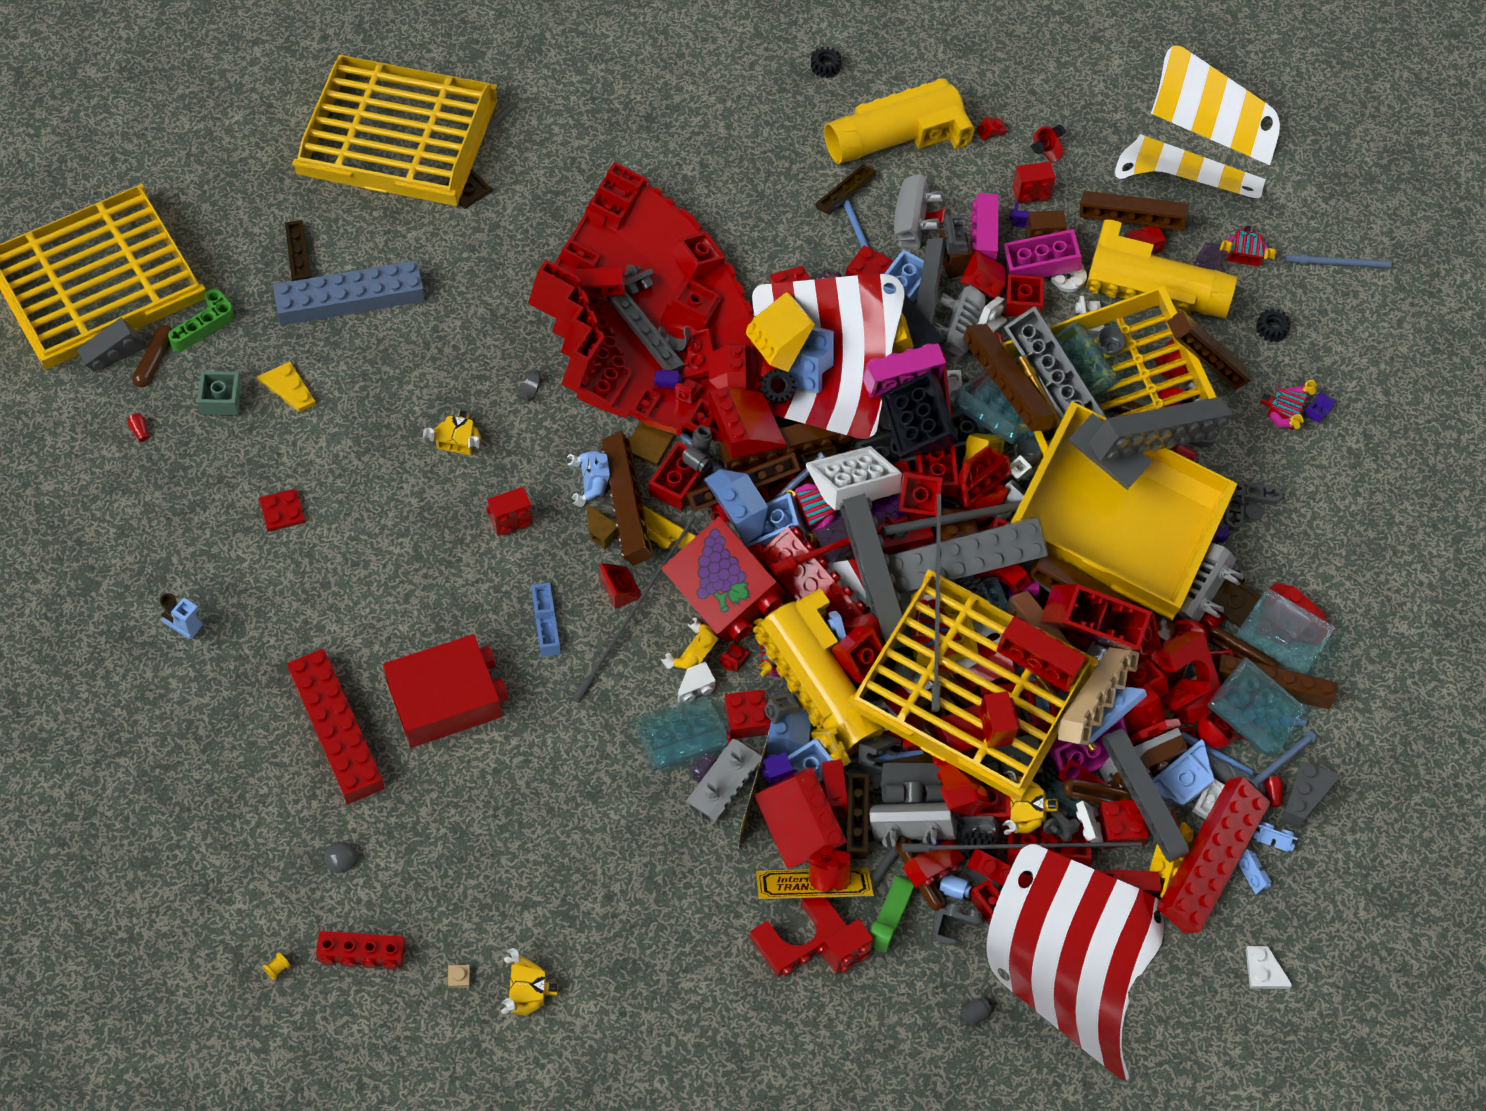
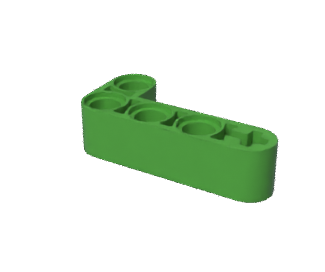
[168,289,234,352]
[870,875,915,953]

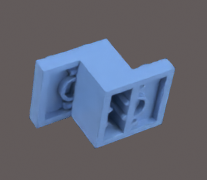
[786,327,834,393]

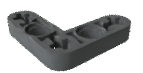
[1224,481,1282,531]

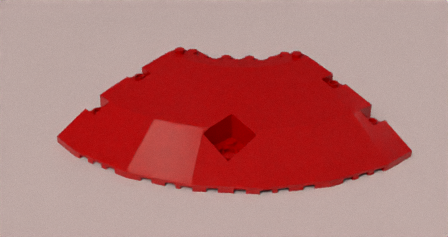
[528,162,762,442]

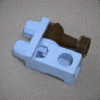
[160,593,202,639]

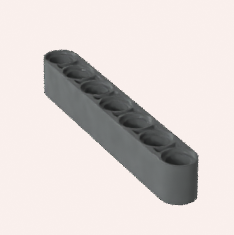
[1102,728,1189,862]

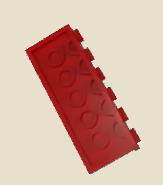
[758,525,869,622]

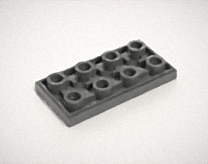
[1068,413,1152,490]

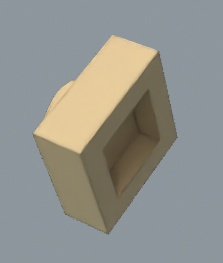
[448,965,470,988]

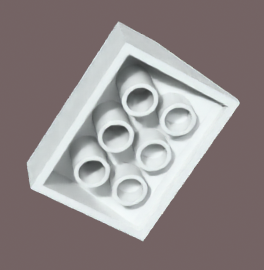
[806,446,902,510]

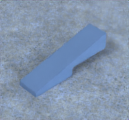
[531,583,561,657]

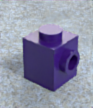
[760,752,793,785]

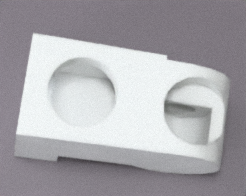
[947,370,963,405]

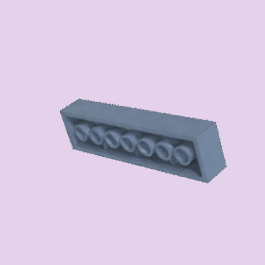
[273,260,425,326]

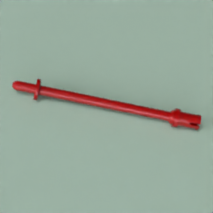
[770,516,908,576]

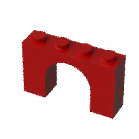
[1156,630,1226,725]
[750,897,846,977]

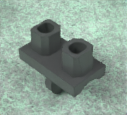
[624,264,654,296]
[1043,807,1080,843]

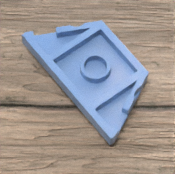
[1089,687,1147,743]
[1152,739,1215,807]

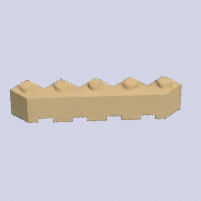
[1057,647,1140,745]

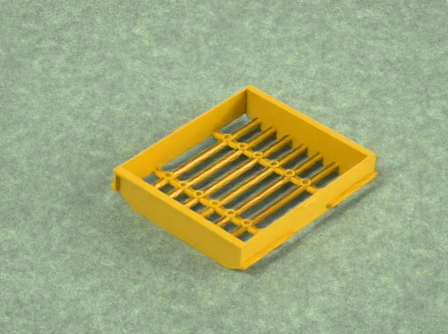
[292,55,497,206]
[0,184,206,370]
[1002,286,1216,456]
[847,569,1099,802]

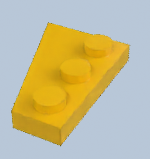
[257,362,316,412]

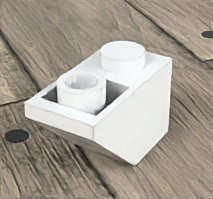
[678,661,716,703]

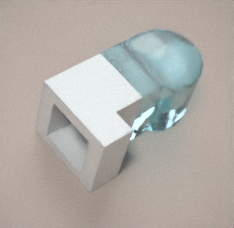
[1010,455,1034,485]

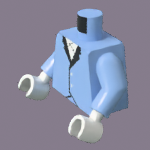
[567,451,610,507]

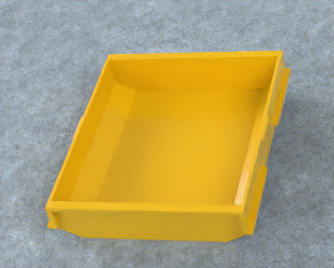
[1011,401,1237,620]

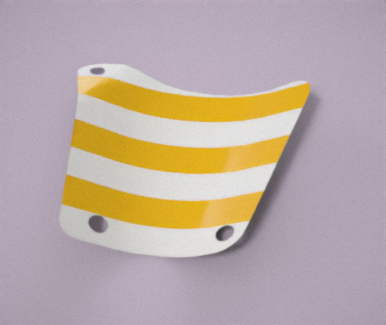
[1115,45,1280,198]

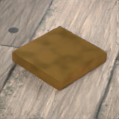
[629,421,674,466]

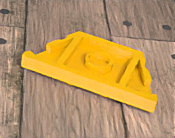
[810,727,851,767]

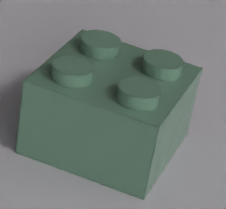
[197,371,242,415]

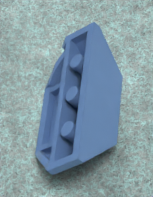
[704,469,768,544]
[767,692,811,757]

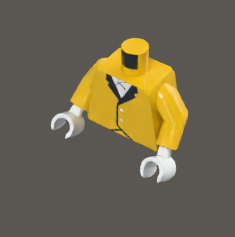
[423,411,482,455]
[661,617,718,669]
[1002,771,1058,835]
[500,948,558,1016]

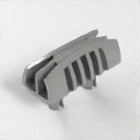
[894,174,944,249]
[932,285,985,362]
[1177,543,1244,621]
[686,739,761,825]
[869,802,957,847]

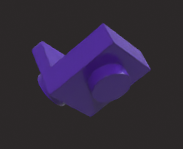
[1304,392,1335,422]

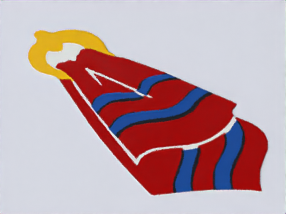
[913,590,961,657]

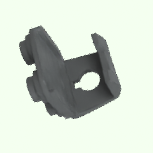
[932,903,984,945]

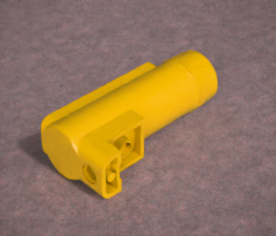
[824,78,975,164]
[1086,220,1237,319]
[755,589,884,757]

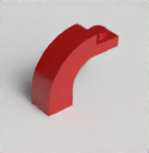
[966,564,1031,594]

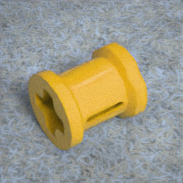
[262,952,291,981]

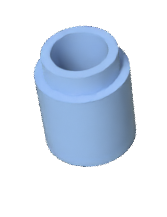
[940,875,972,901]

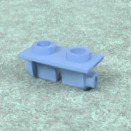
[1253,822,1298,852]
[1238,849,1272,894]

